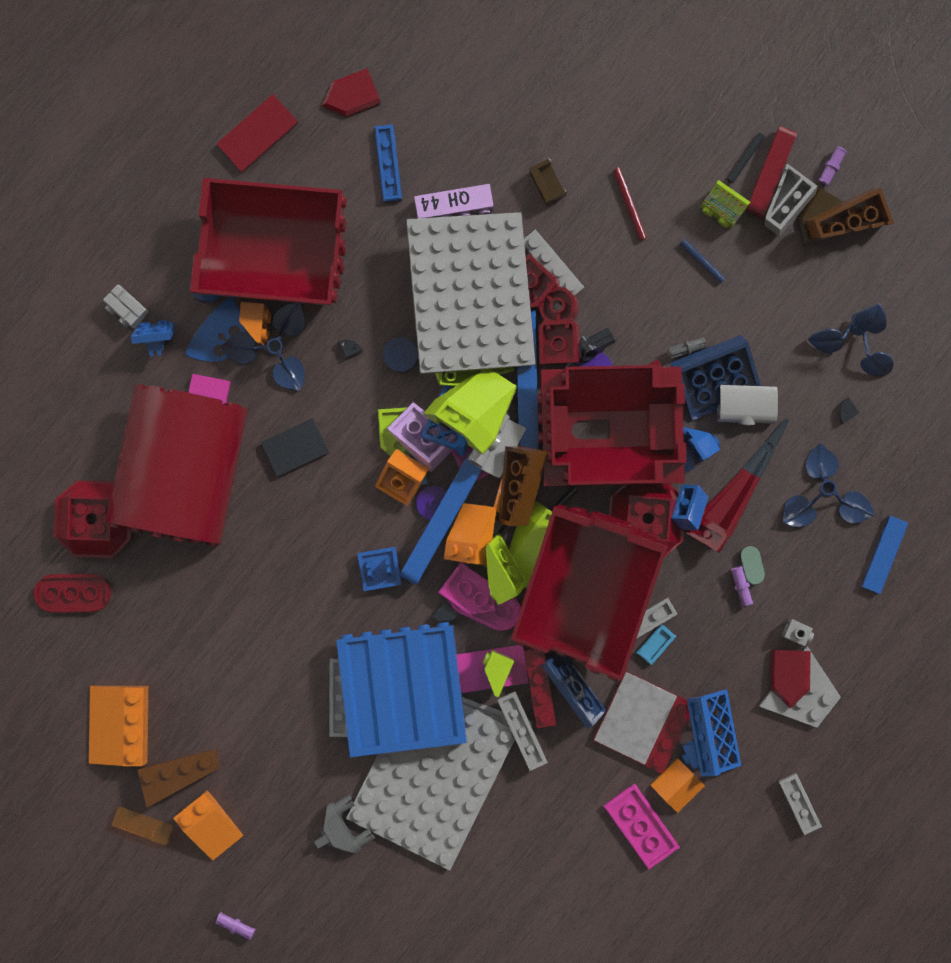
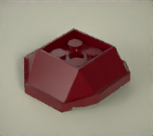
[54,481,133,558]
[608,484,684,558]

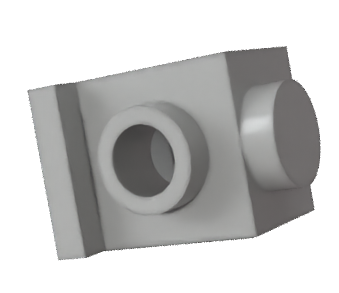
[781,619,814,646]

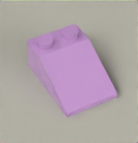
[387,402,456,472]

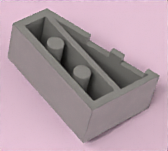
[764,164,817,237]

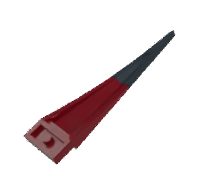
[686,418,789,553]

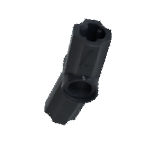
[562,328,615,368]

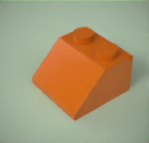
[375,449,429,506]

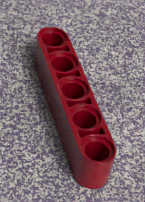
[745,125,797,218]

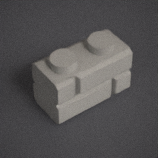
[103,284,149,328]

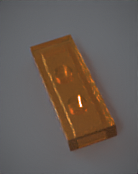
[111,806,174,845]

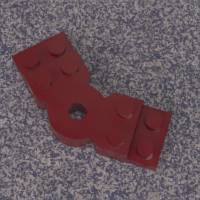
[526,254,580,365]

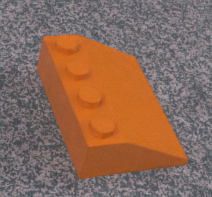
[89,686,148,766]

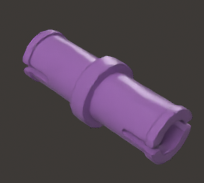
[818,146,847,186]
[730,566,753,606]
[215,912,256,941]

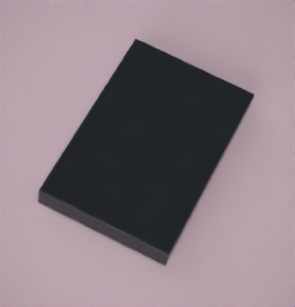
[261,418,330,477]

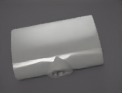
[717,385,778,425]
[467,414,526,478]

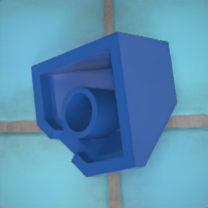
[683,427,720,463]

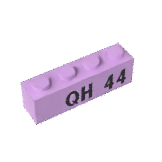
[414,184,494,218]

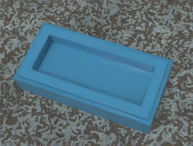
[636,624,676,665]

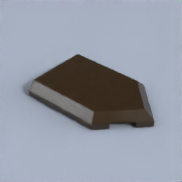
[797,187,844,246]

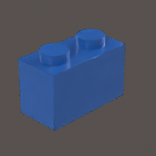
[671,485,708,530]

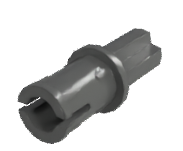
[668,337,707,358]

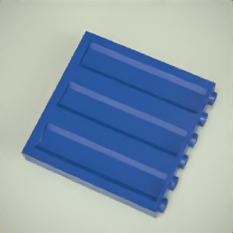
[336,622,468,757]

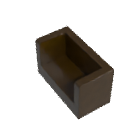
[529,158,567,206]

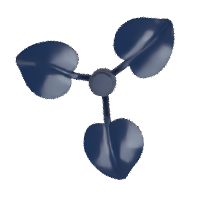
[221,303,305,391]
[808,303,894,376]
[783,443,874,527]

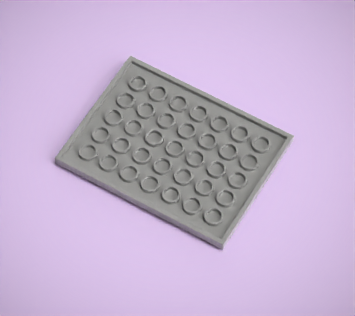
[406,212,536,374]
[346,703,515,871]

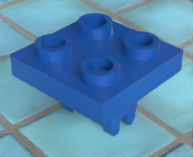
[131,320,176,357]
[357,547,402,591]

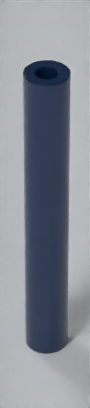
[680,239,725,284]

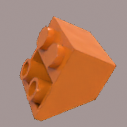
[239,302,272,346]

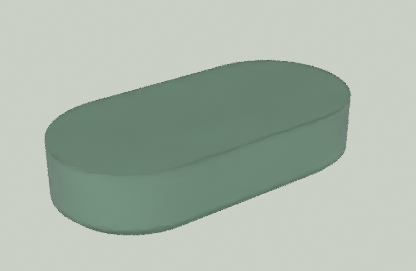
[740,546,765,584]

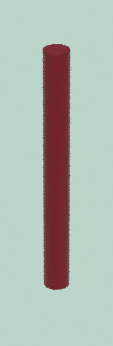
[613,167,647,241]

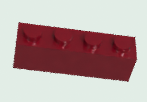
[524,648,556,728]

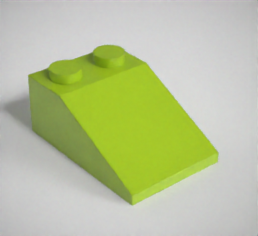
[486,533,528,605]

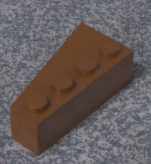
[805,188,894,238]
[498,446,548,526]
[138,747,221,808]

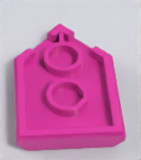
[438,562,496,616]

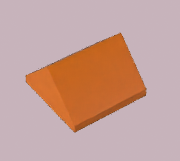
[650,758,705,813]

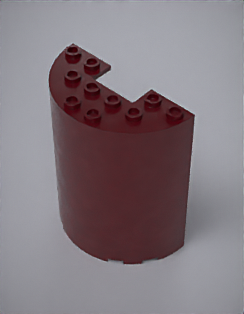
[190,178,347,306]
[106,384,249,547]
[511,505,668,681]

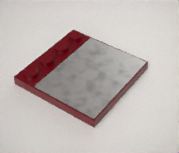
[593,671,690,774]

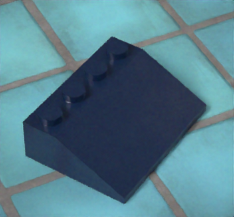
[670,335,761,420]

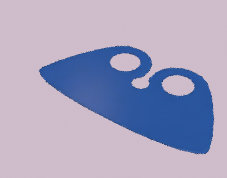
[186,298,246,362]

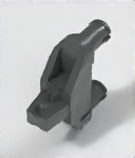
[314,794,375,853]

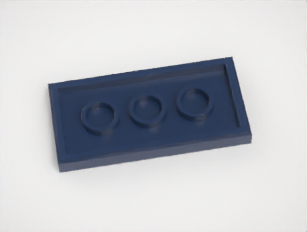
[541,652,606,729]

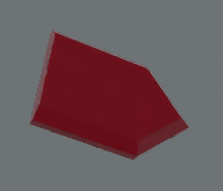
[322,68,381,117]
[771,650,811,709]

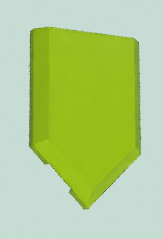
[378,408,411,456]

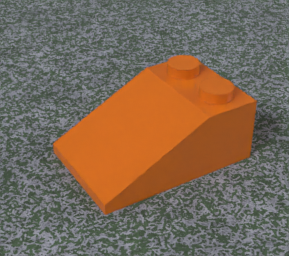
[444,503,497,565]
[173,790,244,860]

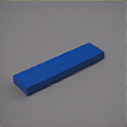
[374,124,402,202]
[861,516,908,594]

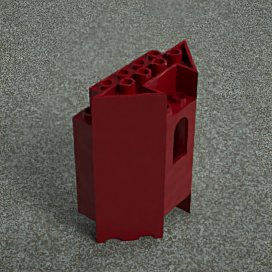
[537,365,686,486]

